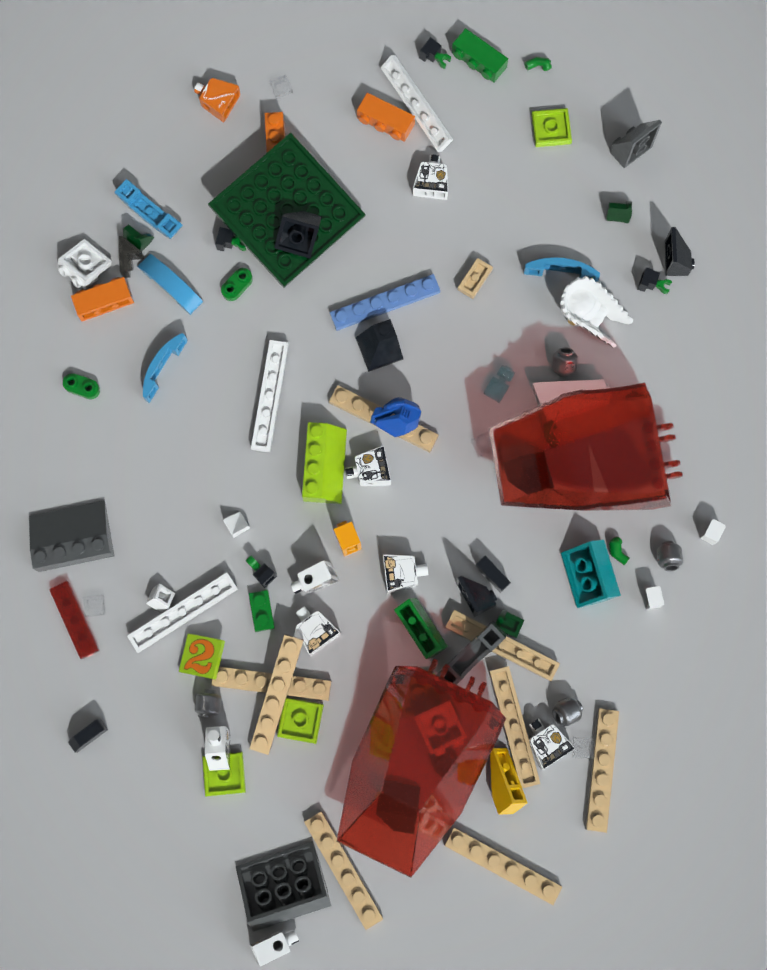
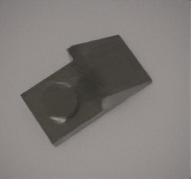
[119,236,144,278]

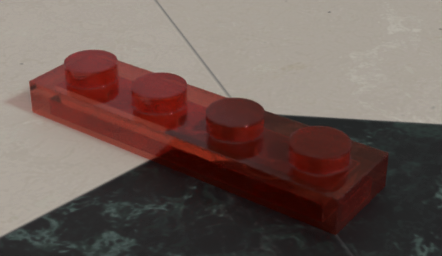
[49,581,100,659]

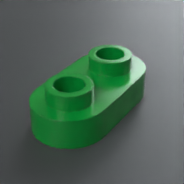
[221,268,253,301]
[62,373,100,400]

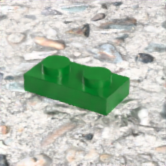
[249,590,275,632]

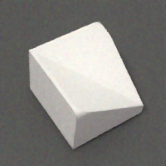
[223,512,250,538]
[701,519,726,545]
[146,583,175,613]
[646,586,664,610]

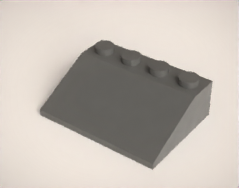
[29,500,115,572]
[236,841,331,932]

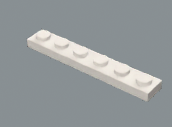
[381,55,453,152]
[251,340,289,452]
[127,573,238,653]

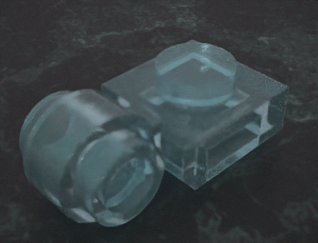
[483,365,515,403]

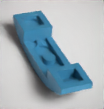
[114,179,183,239]
[137,254,203,315]
[524,257,600,282]
[143,333,188,403]

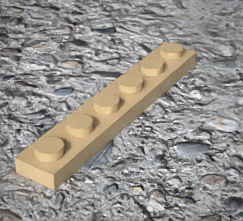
[329,385,439,453]
[445,610,560,682]
[249,634,304,755]
[489,666,540,789]
[211,667,331,701]
[586,708,619,833]
[304,811,383,930]
[444,828,562,905]

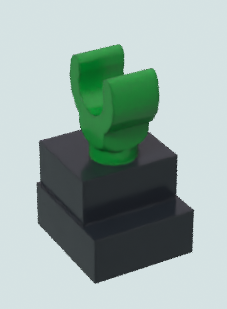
[419,37,451,69]
[216,227,246,251]
[637,267,672,294]
[245,556,277,588]

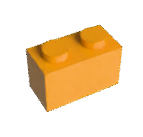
[334,521,362,556]

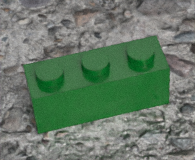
[452,28,509,83]
[394,598,448,659]

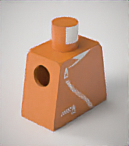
[194,78,241,122]

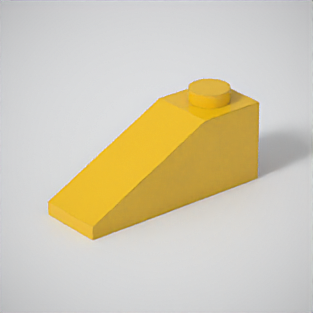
[490,748,528,815]

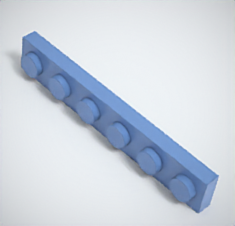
[330,274,440,331]

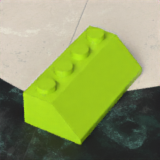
[302,422,347,504]

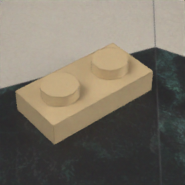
[458,258,493,299]

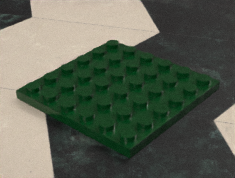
[208,133,366,288]

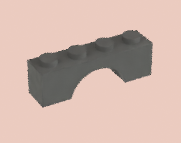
[435,621,507,692]

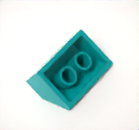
[561,540,621,608]

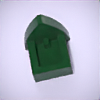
[606,201,632,223]
[123,224,154,253]
[496,609,524,638]

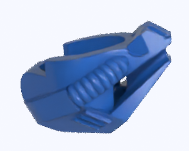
[370,397,421,437]

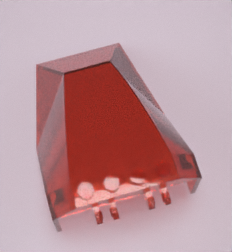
[489,383,683,511]
[336,659,506,878]

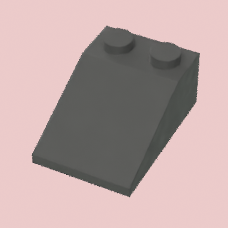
[610,120,662,168]

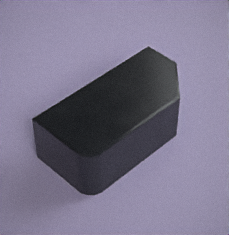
[476,555,511,593]
[68,719,108,753]

